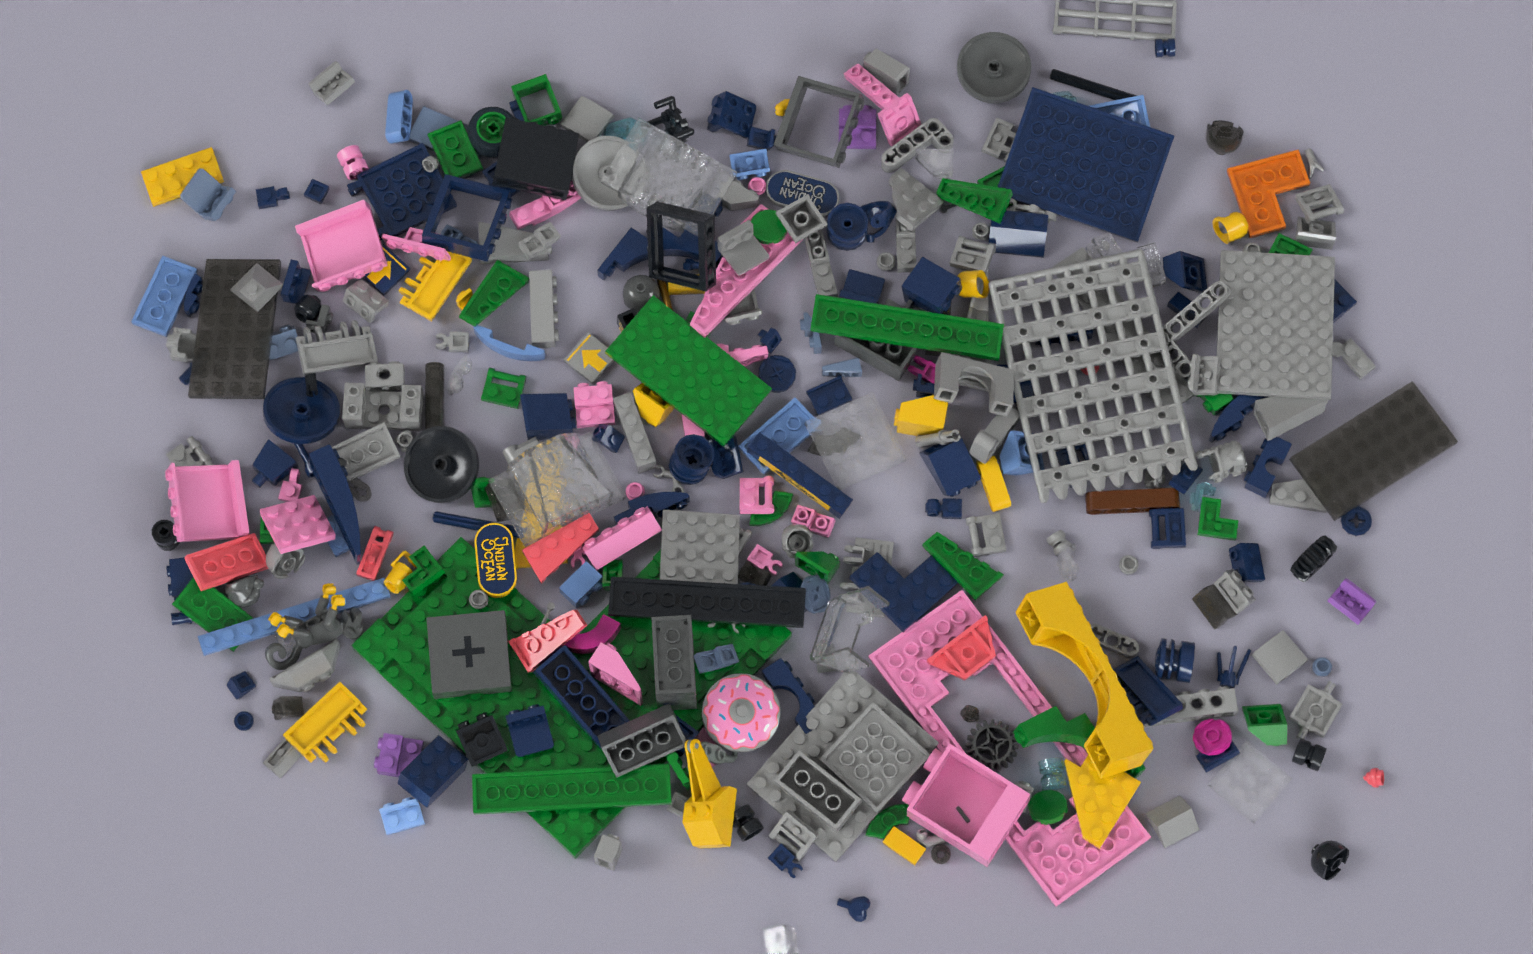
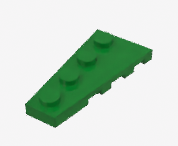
[922,532,1004,601]

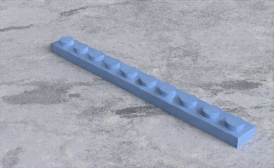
[198,578,390,656]

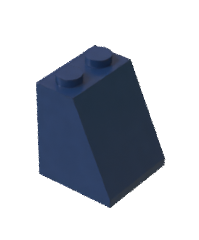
[901,257,962,314]
[520,393,576,441]
[919,437,981,497]

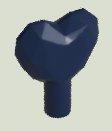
[837,896,871,922]

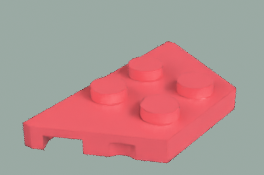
[926,615,996,680]

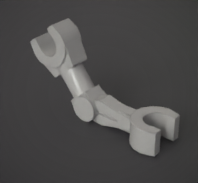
[1006,198,1057,223]

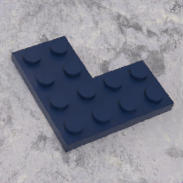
[849,552,958,633]

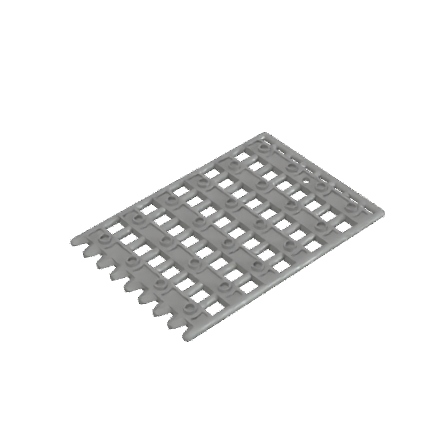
[988,249,1198,503]

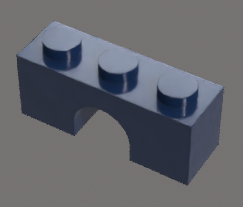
[1244,437,1292,498]

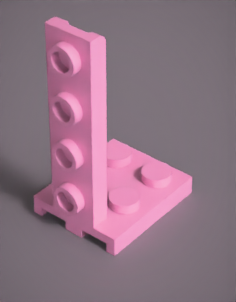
[843,64,921,146]

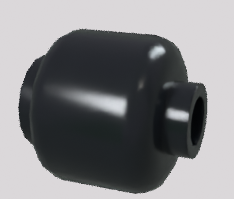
[294,295,322,323]

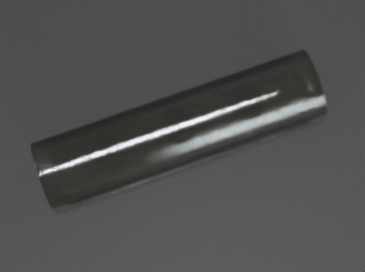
[425,362,445,430]

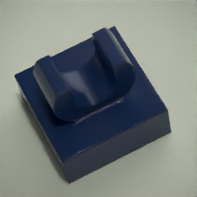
[758,327,782,354]

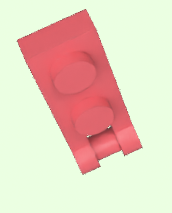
[356,526,394,581]

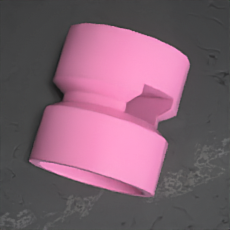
[337,145,369,180]

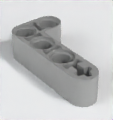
[881,118,954,173]
[969,406,1020,464]

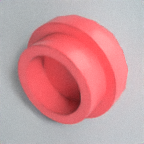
[1363,768,1384,788]

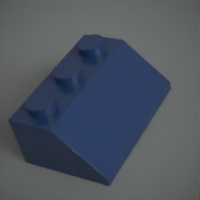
[988,210,1048,258]

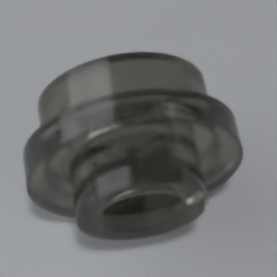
[960,705,980,723]
[931,844,951,864]

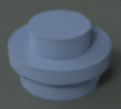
[1312,657,1332,677]

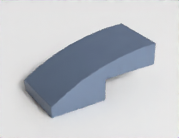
[694,644,739,674]

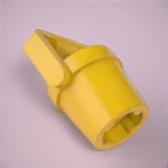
[384,551,417,594]

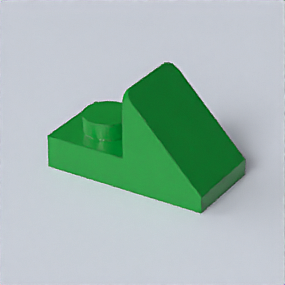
[602,559,624,591]

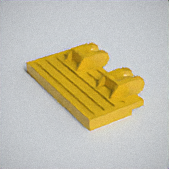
[398,251,472,322]
[283,681,367,763]

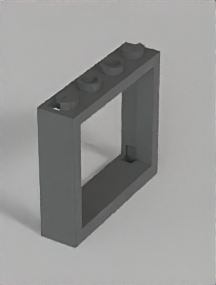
[774,76,865,168]

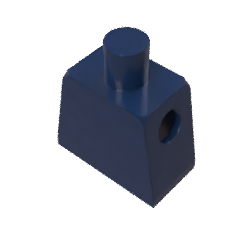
[251,439,298,488]

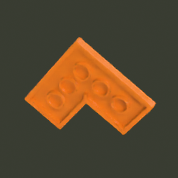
[1227,149,1310,238]

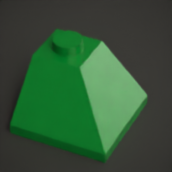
[795,551,840,584]
[1242,704,1287,746]

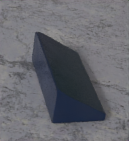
[1167,292,1208,328]

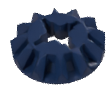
[1340,506,1372,536]

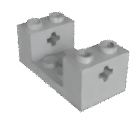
[342,383,424,431]

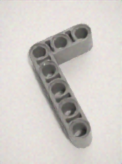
[1160,281,1230,378]

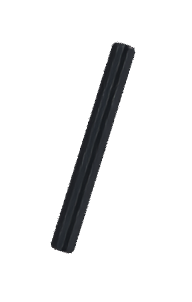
[1050,69,1137,100]

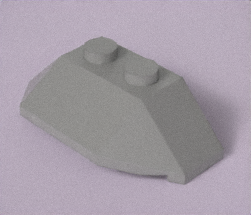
[269,638,341,692]

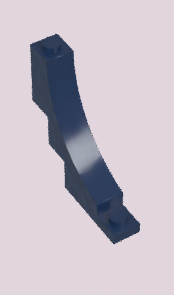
[597,224,723,280]

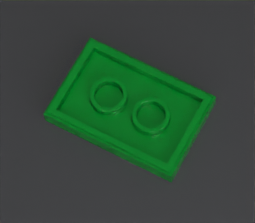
[427,120,483,178]

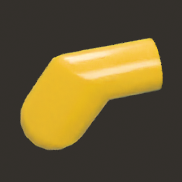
[775,99,790,116]

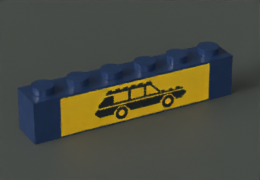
[747,432,853,519]

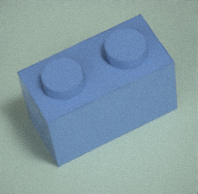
[559,561,603,608]

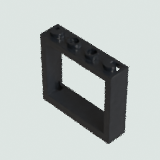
[646,201,716,292]

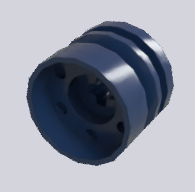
[669,434,715,485]
[1155,638,1195,683]

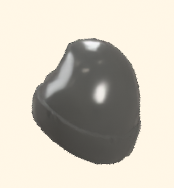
[225,575,264,607]

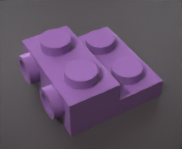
[839,105,876,149]
[374,733,424,777]

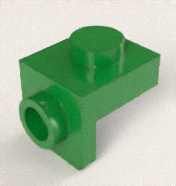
[471,477,495,508]

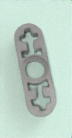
[1091,624,1139,658]

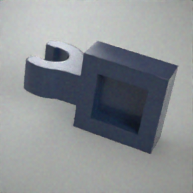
[256,186,290,209]

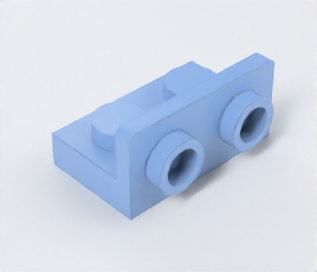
[379,797,425,835]

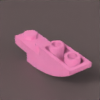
[509,181,581,230]

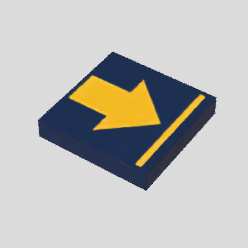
[364,244,410,296]

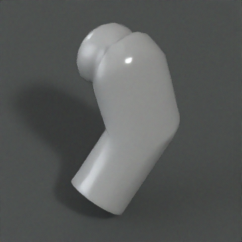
[916,828,946,847]

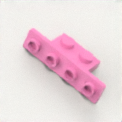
[381,227,451,261]

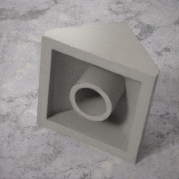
[1295,217,1336,250]
[1145,796,1199,848]

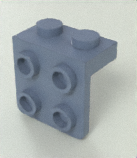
[180,168,236,221]

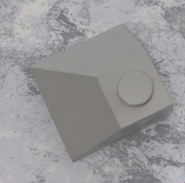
[775,194,828,243]
[230,263,283,312]

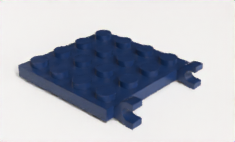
[347,143,457,241]

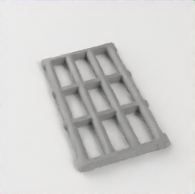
[1052,0,1177,41]

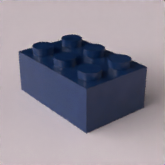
[397,735,468,808]

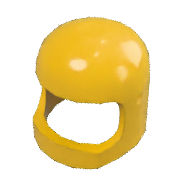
[1212,212,1248,244]
[957,270,989,299]

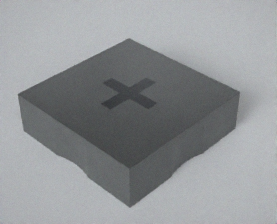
[427,610,512,699]

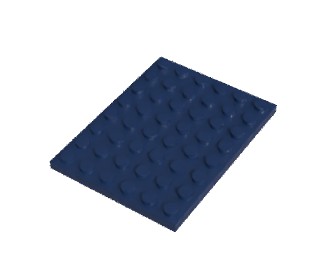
[998,87,1174,243]

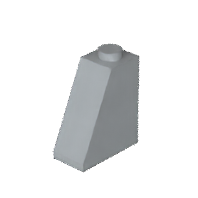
[863,48,910,95]

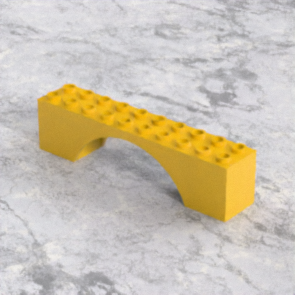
[1015,582,1154,779]

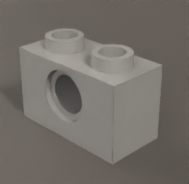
[365,361,405,392]

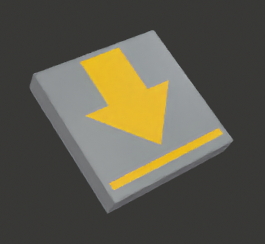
[563,332,614,385]

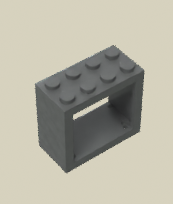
[652,615,697,710]

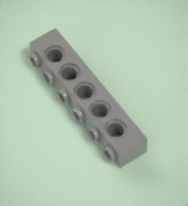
[1143,686,1238,727]

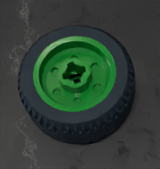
[468,106,514,158]

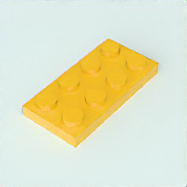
[141,147,224,207]

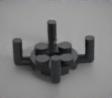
[645,96,695,161]

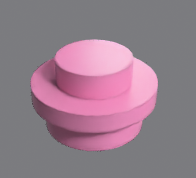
[748,177,766,196]
[626,482,645,500]

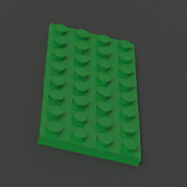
[605,295,772,447]

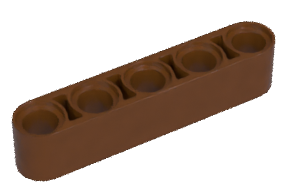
[1085,488,1180,515]

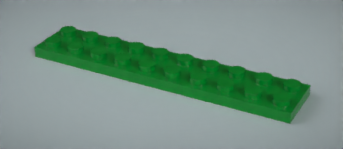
[810,294,1004,361]
[472,764,672,815]

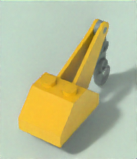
[682,739,738,849]

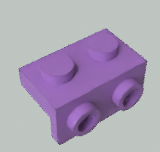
[1328,578,1376,625]

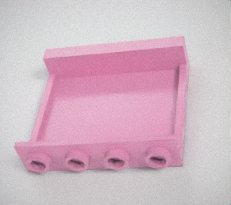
[295,200,388,292]
[165,460,249,542]

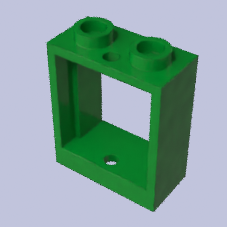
[511,74,562,126]

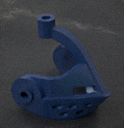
[861,201,897,243]

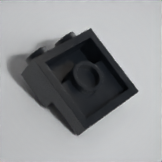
[455,712,508,767]

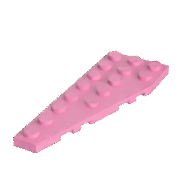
[690,204,802,338]

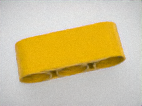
[976,455,1011,512]

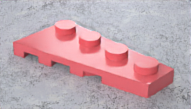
[522,513,599,584]
[508,610,587,672]

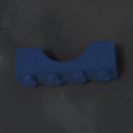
[762,658,815,734]

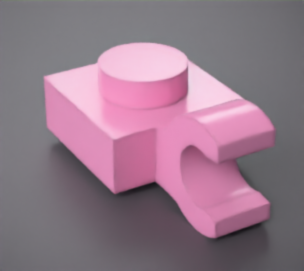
[278,468,303,502]

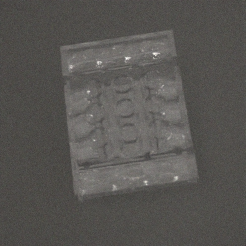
[601,117,737,236]
[488,432,627,547]

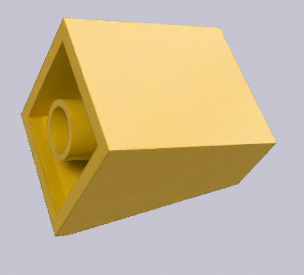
[894,395,948,436]

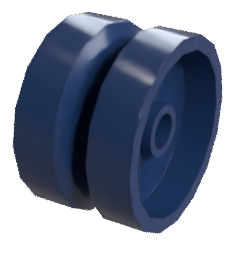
[826,203,868,251]

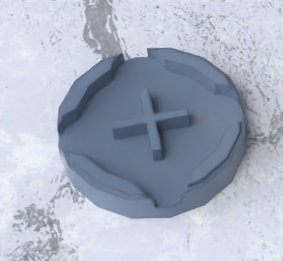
[801,575,831,614]

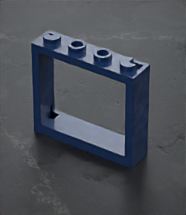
[422,174,513,262]

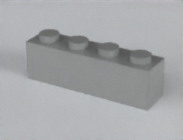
[529,270,559,348]
[613,392,656,473]

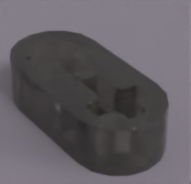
[349,477,372,502]

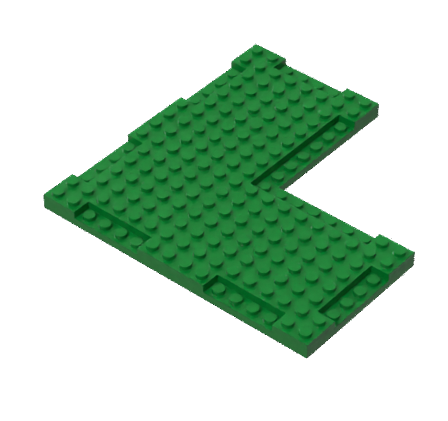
[351,537,792,859]

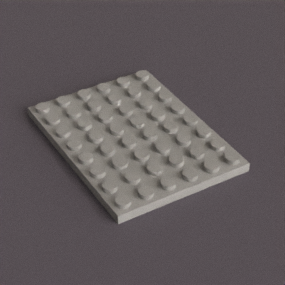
[1216,250,1335,400]
[747,667,939,862]

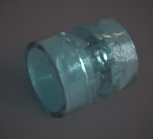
[1038,758,1067,790]

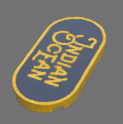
[475,523,517,598]

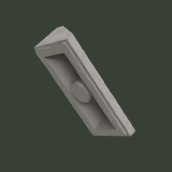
[263,738,302,778]

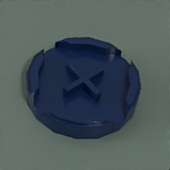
[758,355,796,393]

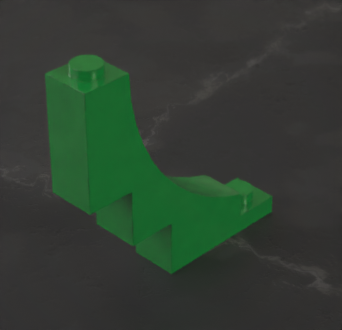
[1013,706,1146,778]

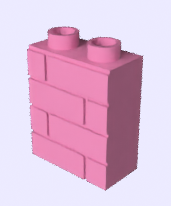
[902,743,1030,867]

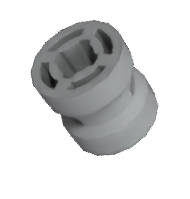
[1046,530,1073,557]

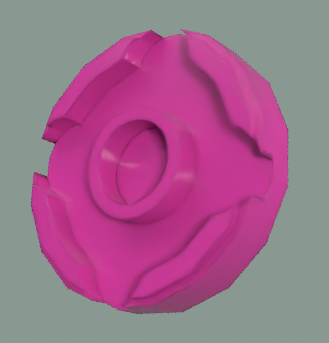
[1193,718,1232,755]

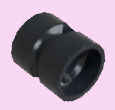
[151,520,180,551]
[1292,738,1327,772]
[733,804,764,842]

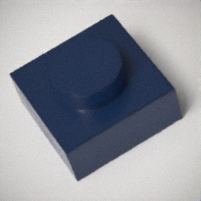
[304,179,330,204]

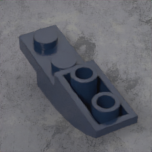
[1209,395,1268,443]
[614,492,690,525]

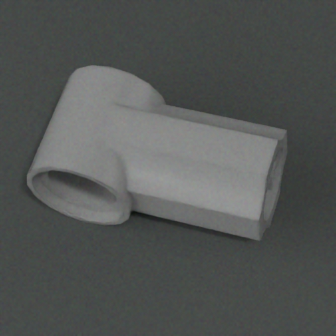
[503,436,544,470]

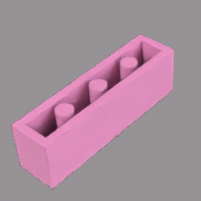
[582,506,662,570]

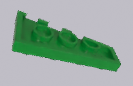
[936,178,1013,223]
[459,260,529,327]

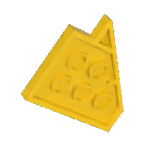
[1064,755,1141,849]

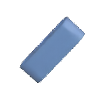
[385,90,413,144]

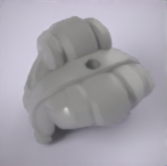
[782,524,814,558]

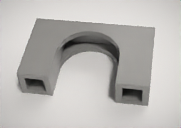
[934,352,1014,417]

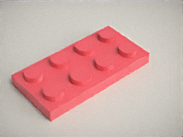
[184,533,269,591]

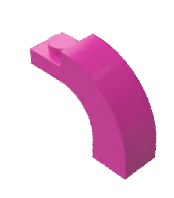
[565,614,621,654]

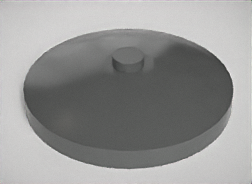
[957,32,1031,103]

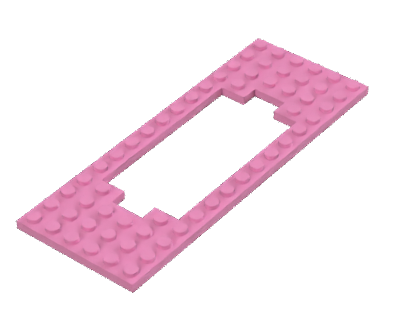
[868,590,1151,907]

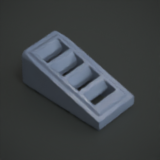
[822,358,862,377]

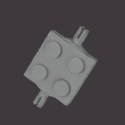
[1289,681,1343,739]

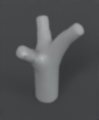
[1305,148,1324,179]

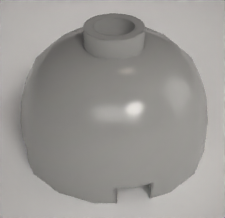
[266,543,305,579]

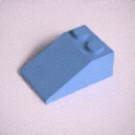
[1090,95,1150,127]

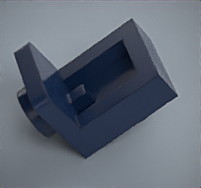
[747,127,776,151]
[591,424,626,453]

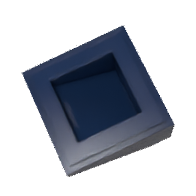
[227,671,256,699]

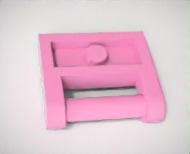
[740,476,774,514]

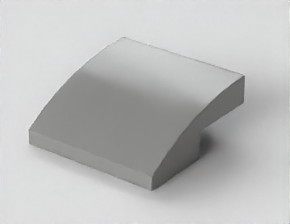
[561,96,614,142]
[1252,630,1308,685]

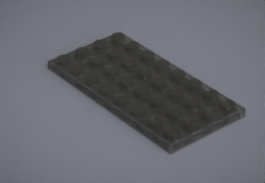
[188,259,281,399]
[1289,381,1458,521]

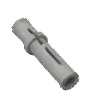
[915,429,961,448]

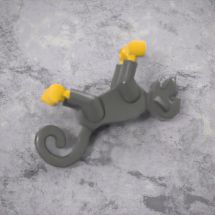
[265,583,363,670]

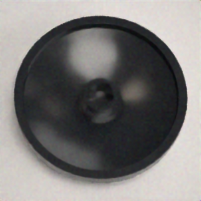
[404,426,479,503]

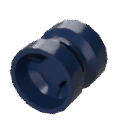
[1155,38,1176,58]

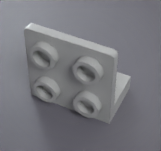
[717,220,770,276]

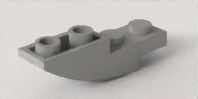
[895,206,917,273]
[804,229,838,297]

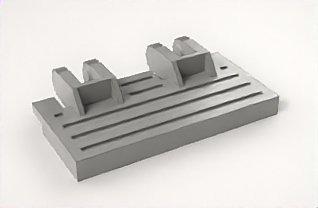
[296,320,378,375]
[838,537,894,618]

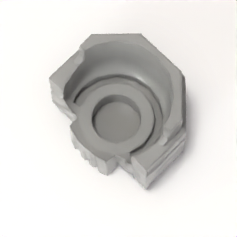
[166,327,200,362]

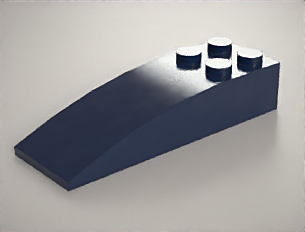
[309,444,361,565]
[533,645,630,751]

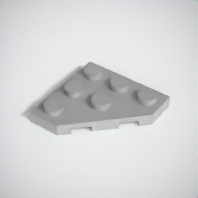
[889,168,944,231]

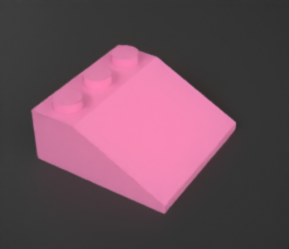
[589,642,643,706]

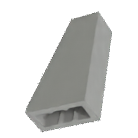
[478,222,552,264]
[1253,397,1328,440]

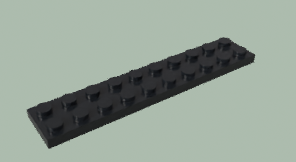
[608,577,806,628]

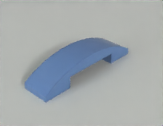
[473,325,546,361]

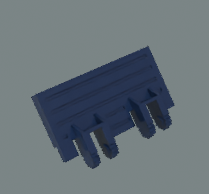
[1113,656,1183,726]

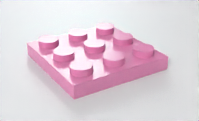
[260,495,336,554]

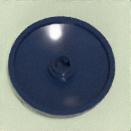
[263,377,340,444]

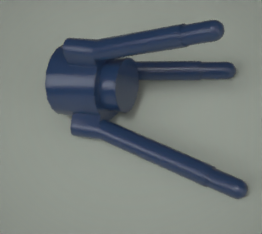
[1217,646,1251,689]

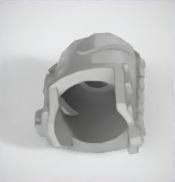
[1195,441,1248,483]

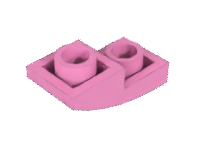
[791,505,836,538]

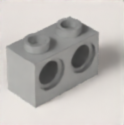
[594,834,622,871]

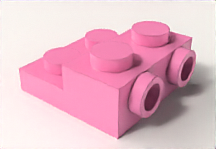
[574,381,615,428]

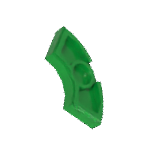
[749,491,793,526]
[865,804,909,840]

